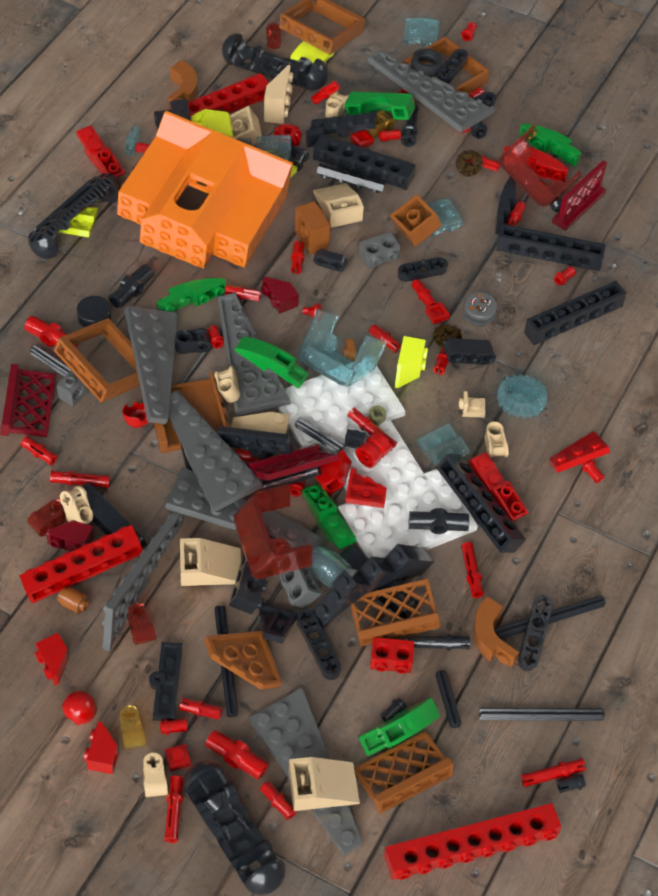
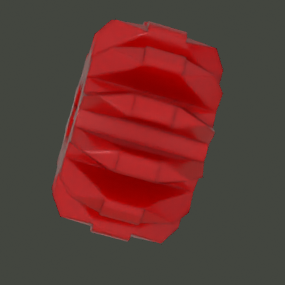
[273,123,302,147]

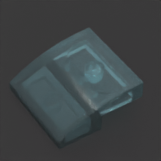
[404,18,440,47]
[257,135,292,161]
[427,198,464,237]
[416,423,471,467]

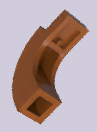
[168,60,198,110]
[473,596,519,667]

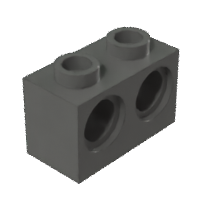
[358,232,400,268]
[57,370,90,407]
[277,558,322,608]

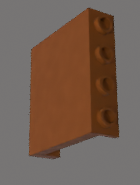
[153,371,230,453]

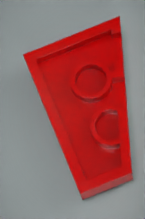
[549,431,610,473]

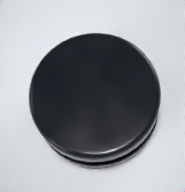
[77,296,111,328]

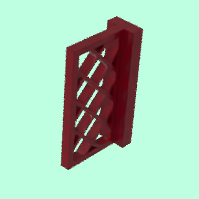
[552,160,607,231]
[0,364,55,438]
[247,444,339,481]

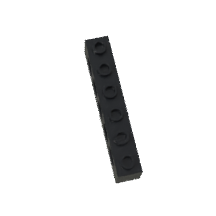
[313,134,415,190]
[496,224,606,271]
[524,281,626,345]
[436,454,526,553]

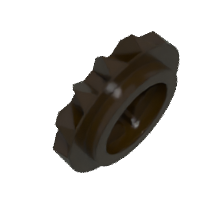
[456,149,483,177]
[433,323,462,347]

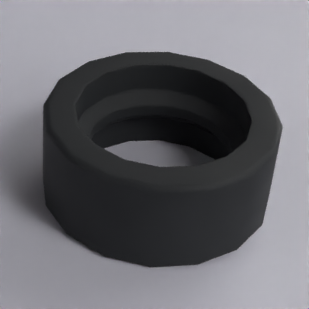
[411,48,443,78]

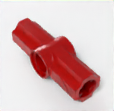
[24,316,78,351]
[205,730,269,780]

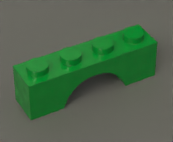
[344,91,415,120]

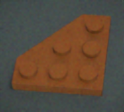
[204,631,282,690]

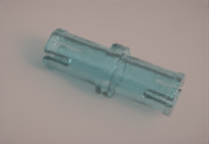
[124,126,141,156]

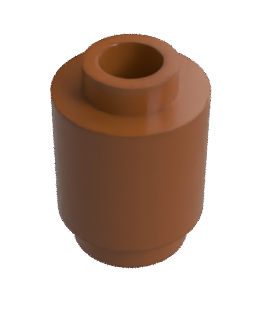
[57,587,89,614]

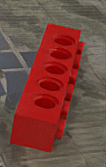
[188,73,269,121]
[19,525,143,604]

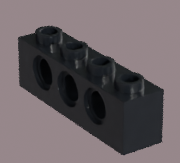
[229,530,276,614]

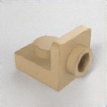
[459,391,486,418]

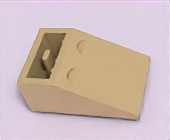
[264,65,293,124]
[313,183,364,228]
[180,538,241,586]
[288,757,360,811]

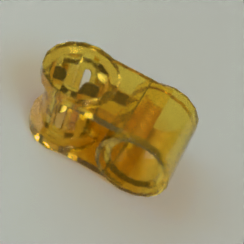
[120,706,146,750]

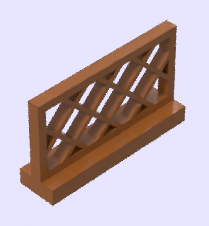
[350,579,440,647]
[354,731,453,814]

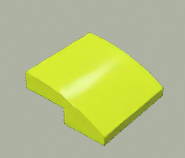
[290,41,334,64]
[59,207,98,237]

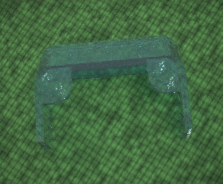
[298,309,387,387]

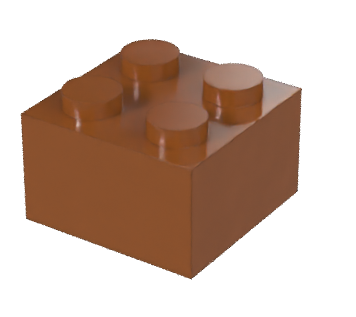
[390,194,442,247]
[295,201,331,255]

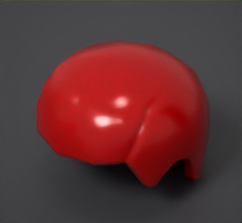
[122,402,150,428]
[62,691,97,725]

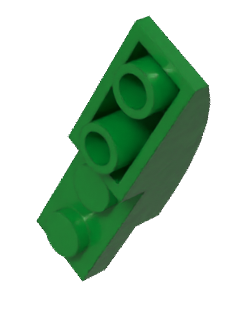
[519,123,581,167]
[157,278,226,312]
[234,336,309,389]
[302,483,356,549]
[357,697,440,757]

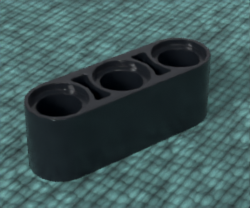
[443,338,496,365]

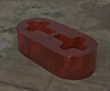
[266,23,281,50]

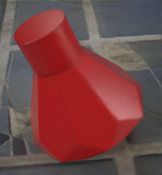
[302,303,322,320]

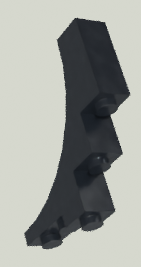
[312,544,434,627]

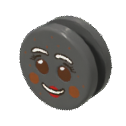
[463,292,498,326]

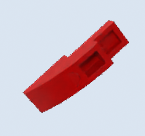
[76,125,125,178]
[502,145,568,183]
[469,452,529,522]

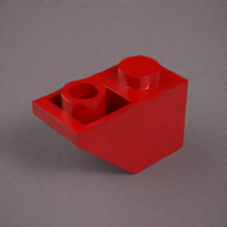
[315,450,352,496]
[34,633,69,686]
[84,721,118,774]

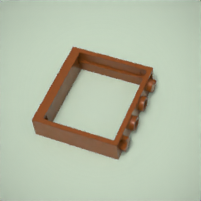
[279,0,365,55]
[403,36,490,93]
[53,318,140,403]

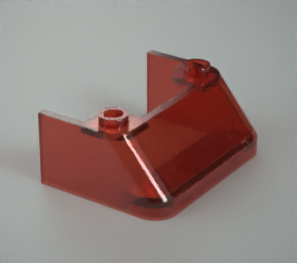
[500,125,582,207]
[234,484,312,579]

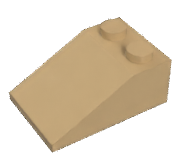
[230,106,263,145]
[230,412,290,455]

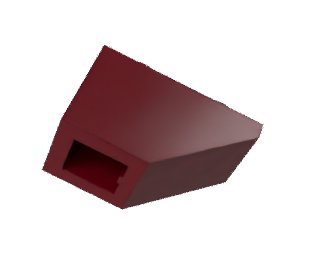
[261,277,299,314]
[46,520,94,552]

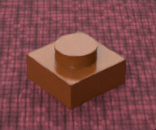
[342,339,356,365]

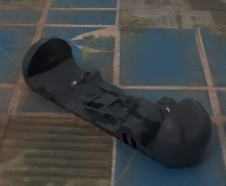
[222,33,328,91]
[28,173,121,259]
[183,760,286,895]

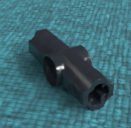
[109,263,155,308]
[408,508,469,534]

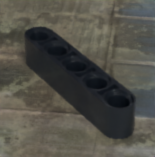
[77,482,147,549]
[335,546,422,619]

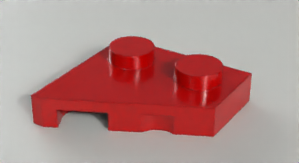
[345,468,387,508]

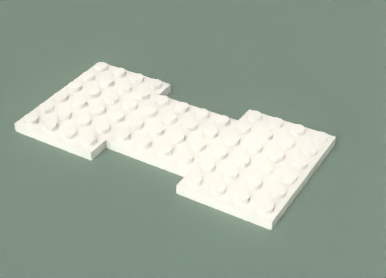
[277,357,478,558]

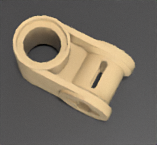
[325,91,349,118]
[214,365,240,403]
[484,422,509,459]
[60,486,93,524]
[143,753,168,797]

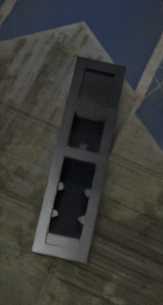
[495,173,517,235]

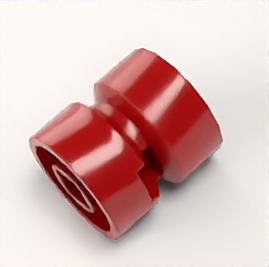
[355,432,392,468]

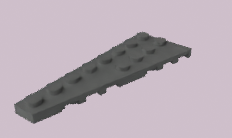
[367,50,495,133]
[217,293,291,416]
[124,305,177,424]
[168,390,262,513]
[165,467,323,554]
[102,511,184,652]
[249,688,362,857]

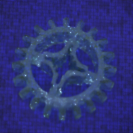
[497,373,548,419]

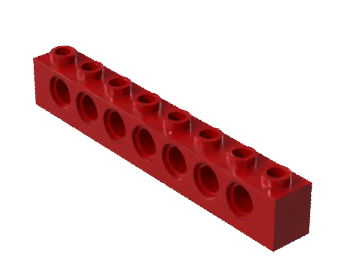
[384,803,562,880]

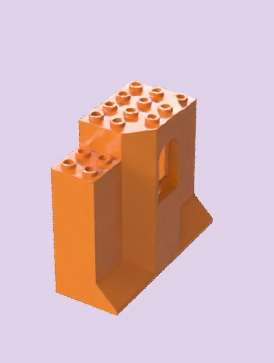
[117,111,293,269]

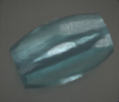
[306,546,353,588]

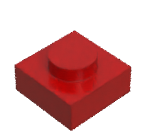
[350,130,374,148]
[425,302,450,325]
[165,744,191,772]

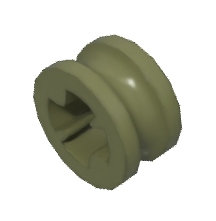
[369,406,386,425]

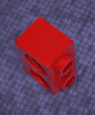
[370,637,414,674]

